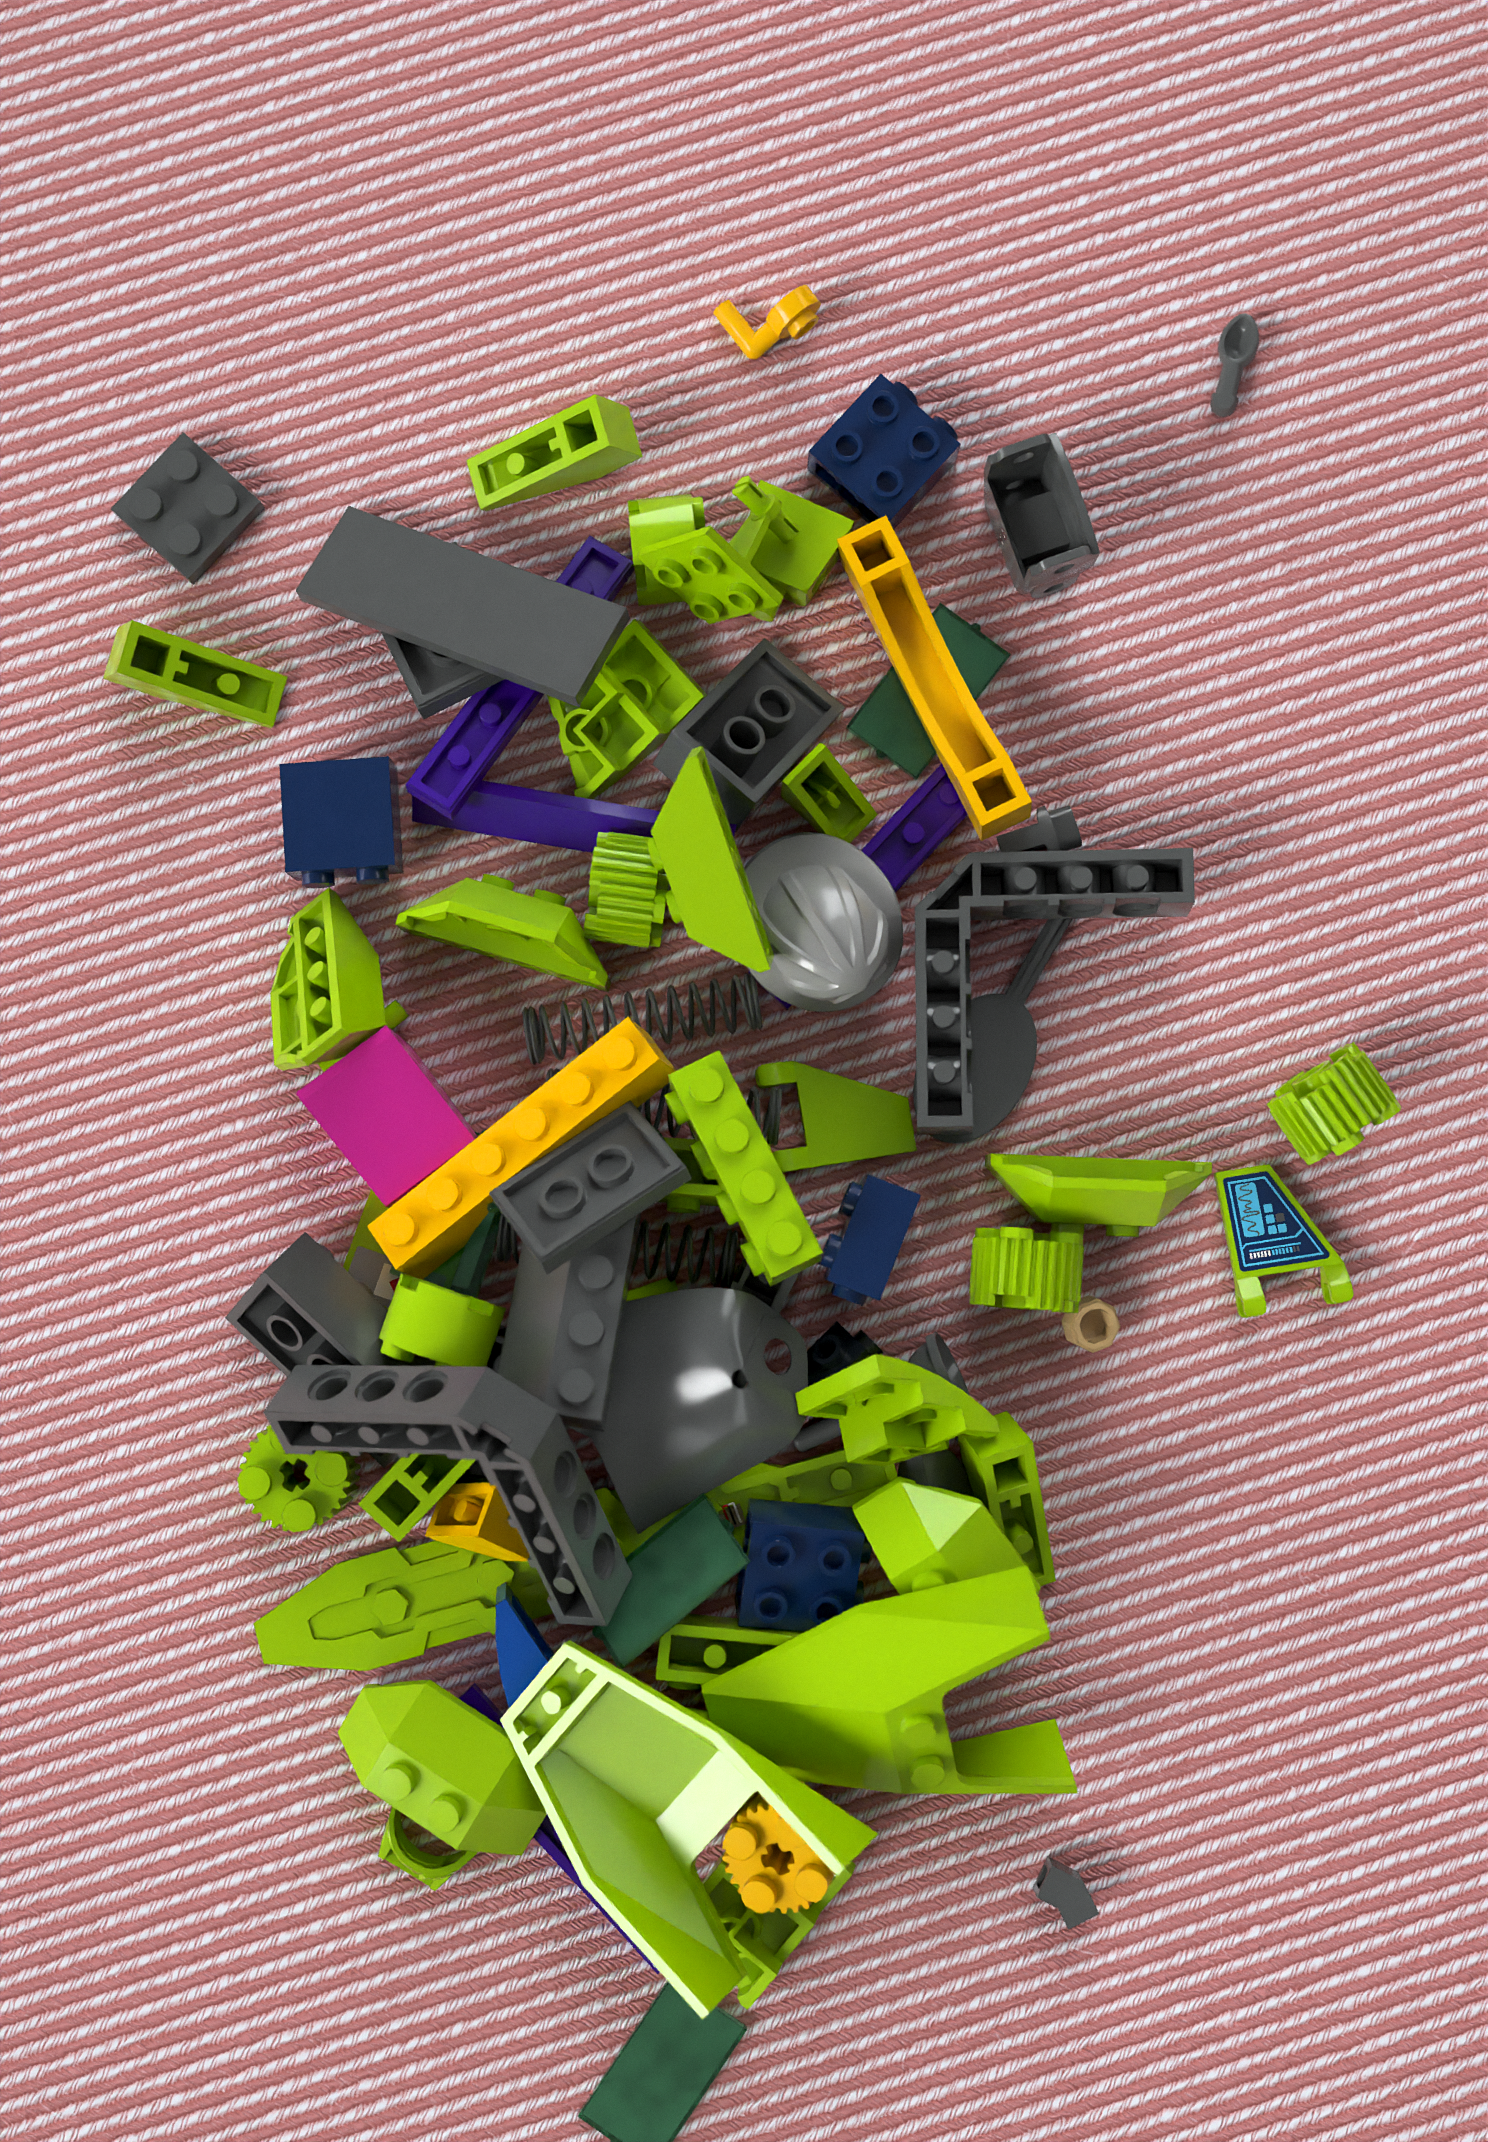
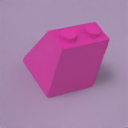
[296,1026,478,1208]

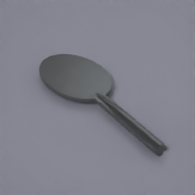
[913,919,1072,1144]

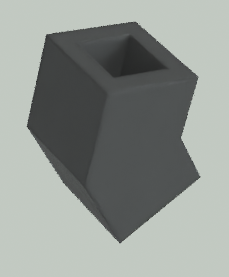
[1032,1856,1099,1930]

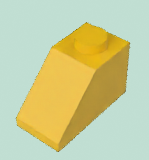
[425,1483,530,1562]

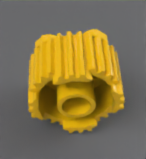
[722,1784,840,1914]

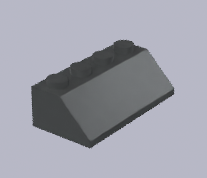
[498,1213,642,1432]
[225,1232,436,1468]

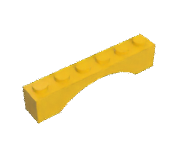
[837,515,1032,841]
[367,1017,676,1279]

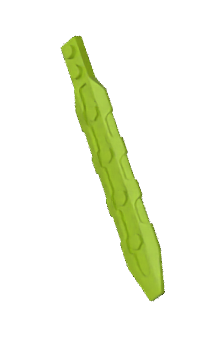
[253,1448,898,1671]

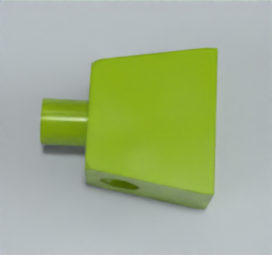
[749,480,854,622]

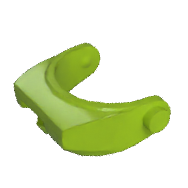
[378,1807,478,1891]

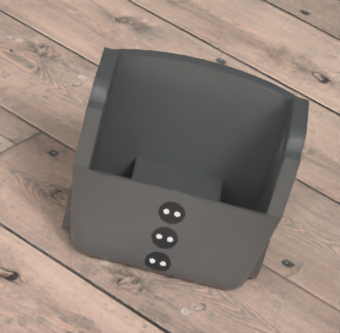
[984,433,1100,598]

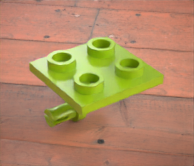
[637,476,800,624]

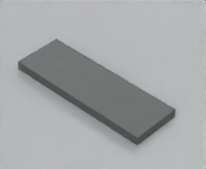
[296,506,630,707]

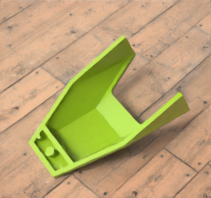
[701,1565,1078,1794]
[500,1640,878,2019]

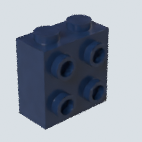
[807,373,961,529]
[279,756,403,888]
[818,1174,921,1307]
[735,1498,872,1632]

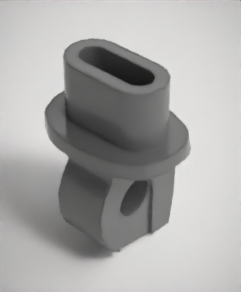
[996,805,1082,852]

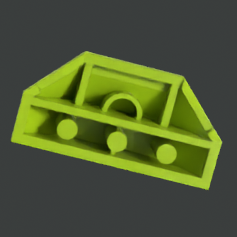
[647,746,774,973]
[395,874,611,992]
[270,887,386,1071]
[985,1153,1212,1237]
[852,1476,1041,1595]
[337,1680,547,1856]

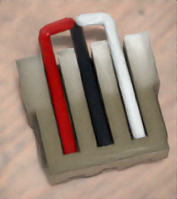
[719,1502,745,1531]

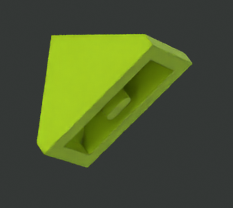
[781,742,878,843]

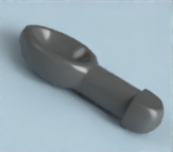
[1210,313,1259,417]

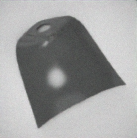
[588,1288,808,1534]

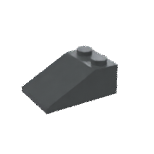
[653,638,845,832]

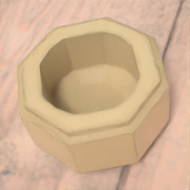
[1061,1295,1120,1353]

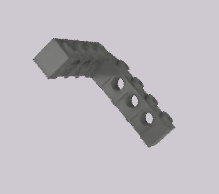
[915,848,1195,1135]
[263,1365,633,1627]

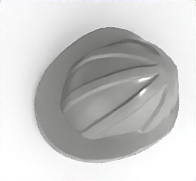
[744,832,903,1012]

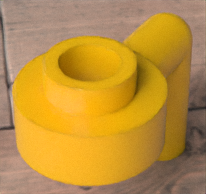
[713,285,821,359]

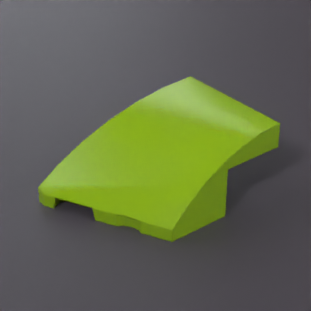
[547,619,707,799]
[795,1354,1000,1466]
[702,1851,856,2010]

